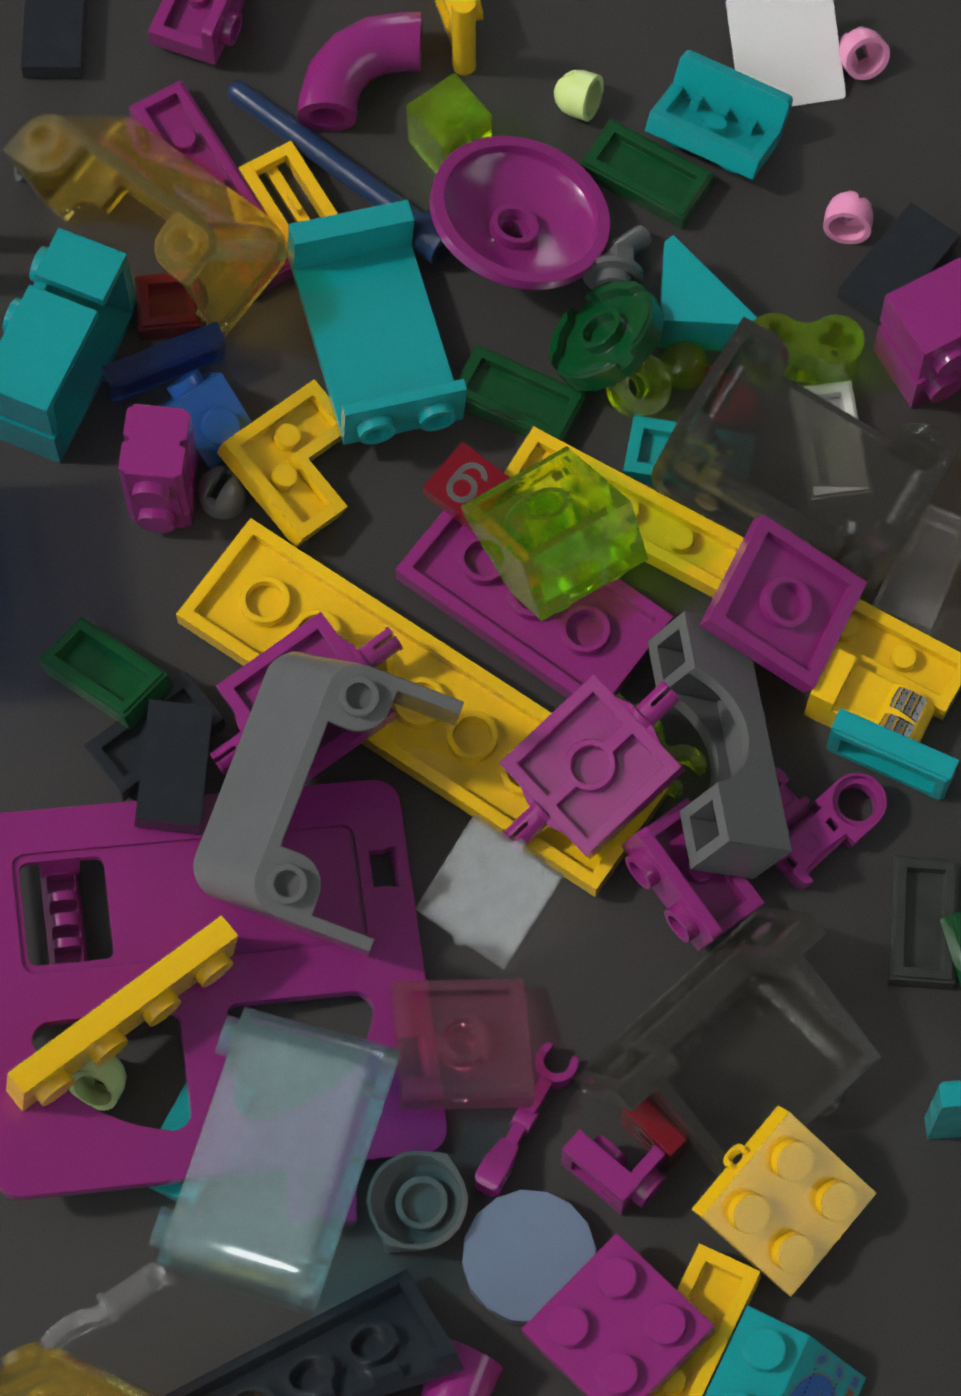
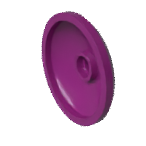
[429,136,610,290]

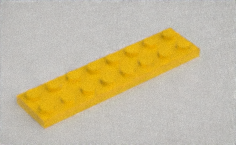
[176,518,668,897]

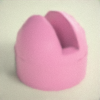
[839,26,890,80]
[823,190,874,244]

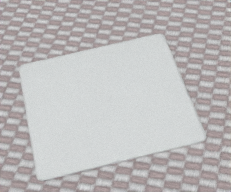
[726,0,846,107]

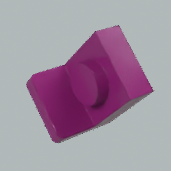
[561,1129,667,1215]

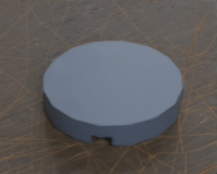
[462,1190,596,1326]

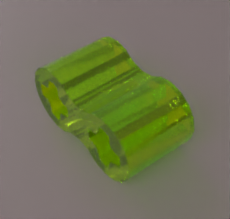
[743,313,865,390]

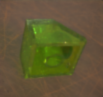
[461,446,648,621]

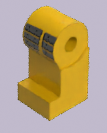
[804,646,935,743]

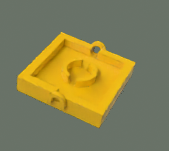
[692,1105,876,1297]

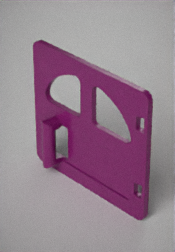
[0,780,447,1201]

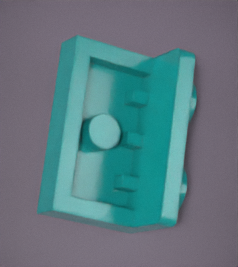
[645,50,793,180]

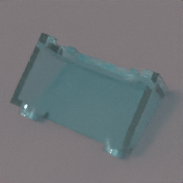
[148,1007,401,1316]

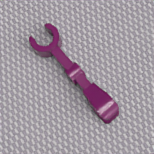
[474,1042,579,1198]

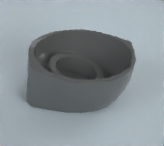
[367,1150,468,1254]

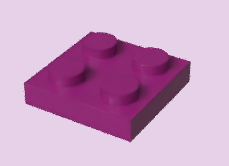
[699,514,867,693]
[521,1233,715,1396]

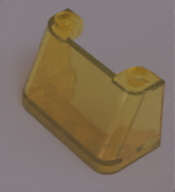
[3,114,288,338]

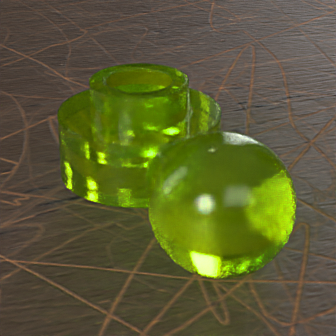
[606,341,709,418]

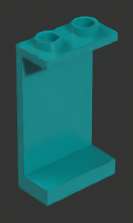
[287,200,467,445]

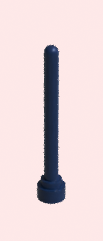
[227,81,452,266]

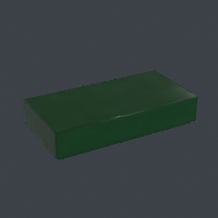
[580,119,714,230]
[457,344,587,443]
[38,617,174,730]

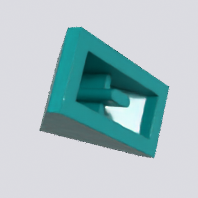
[658,235,757,352]

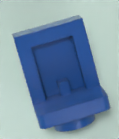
[158,369,252,469]

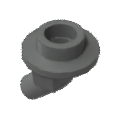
[583,225,651,290]

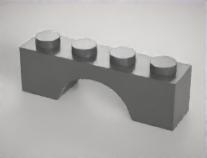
[647,611,792,879]

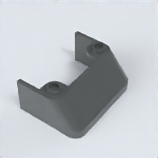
[193,651,464,957]

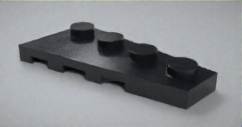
[164,1269,464,1396]

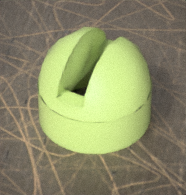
[554,70,604,122]
[69,1056,127,1111]

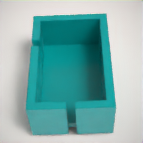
[0,228,137,463]

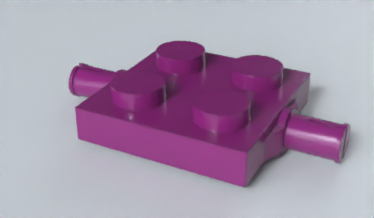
[209,612,403,783]
[500,674,685,859]

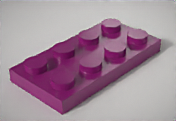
[395,498,674,698]

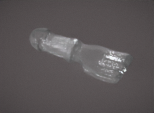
[41,1263,166,1358]

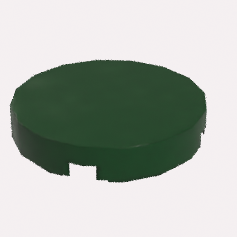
[548,281,664,391]

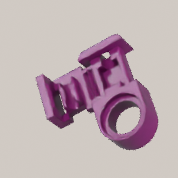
[774,766,887,890]

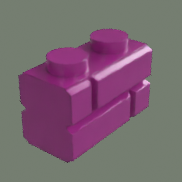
[118,404,200,533]

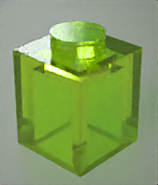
[406,73,492,174]

